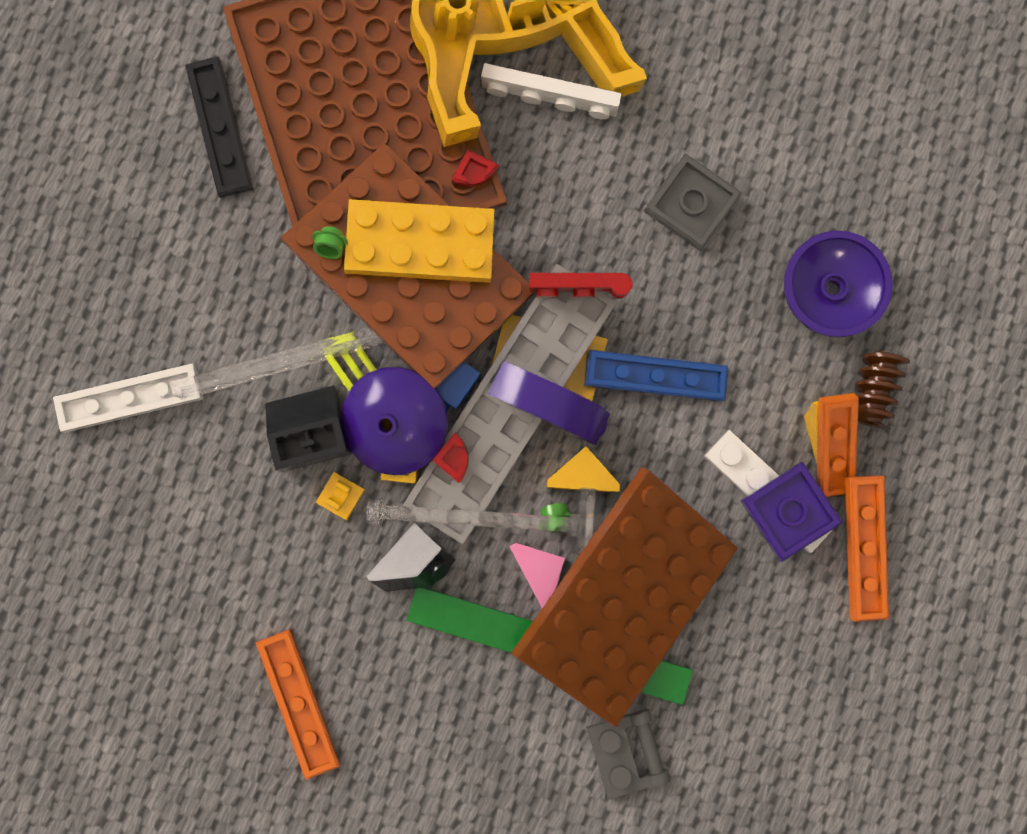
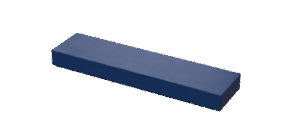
[584,350,728,401]

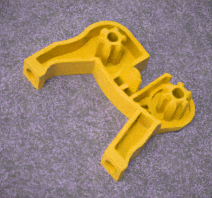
[410,0,647,147]

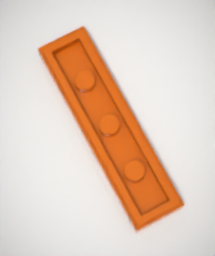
[845,475,889,622]
[255,629,341,780]

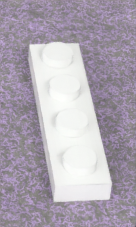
[481,63,622,119]
[53,363,203,433]
[704,430,832,553]

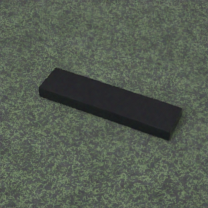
[185,56,254,198]

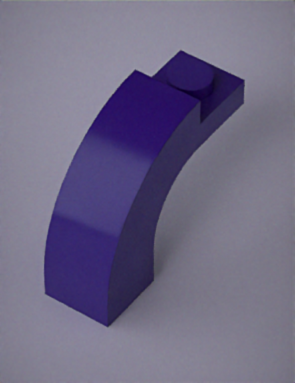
[488,361,611,445]

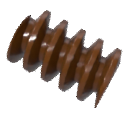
[855,351,910,430]

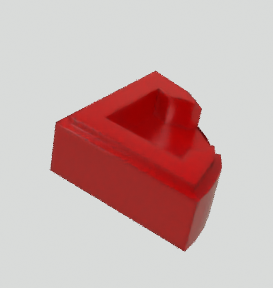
[451,149,499,187]
[432,432,468,483]

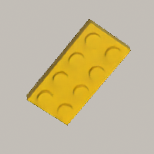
[344,199,494,283]

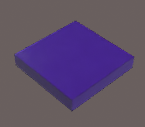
[740,462,843,562]

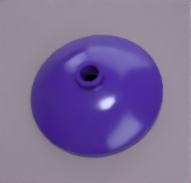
[784,231,893,338]
[341,367,448,475]

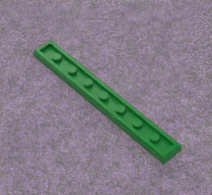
[406,588,693,705]

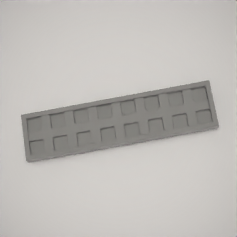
[402,264,617,544]

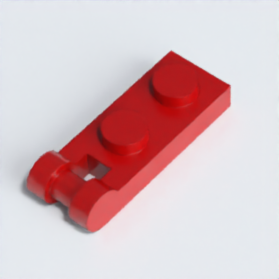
[529,273,633,299]

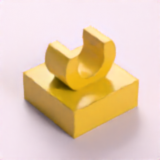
[315,472,365,521]

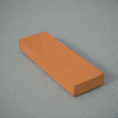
[817,393,859,497]

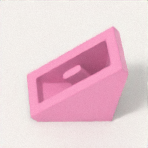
[509,543,565,608]

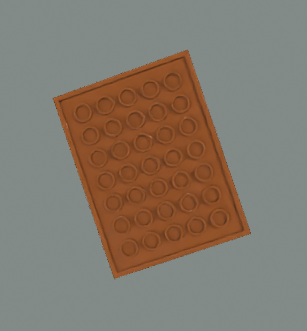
[223,0,507,269]

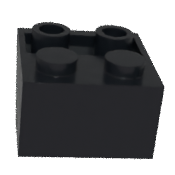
[265,385,352,472]

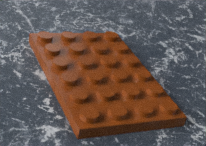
[281,143,535,389]
[511,467,738,727]

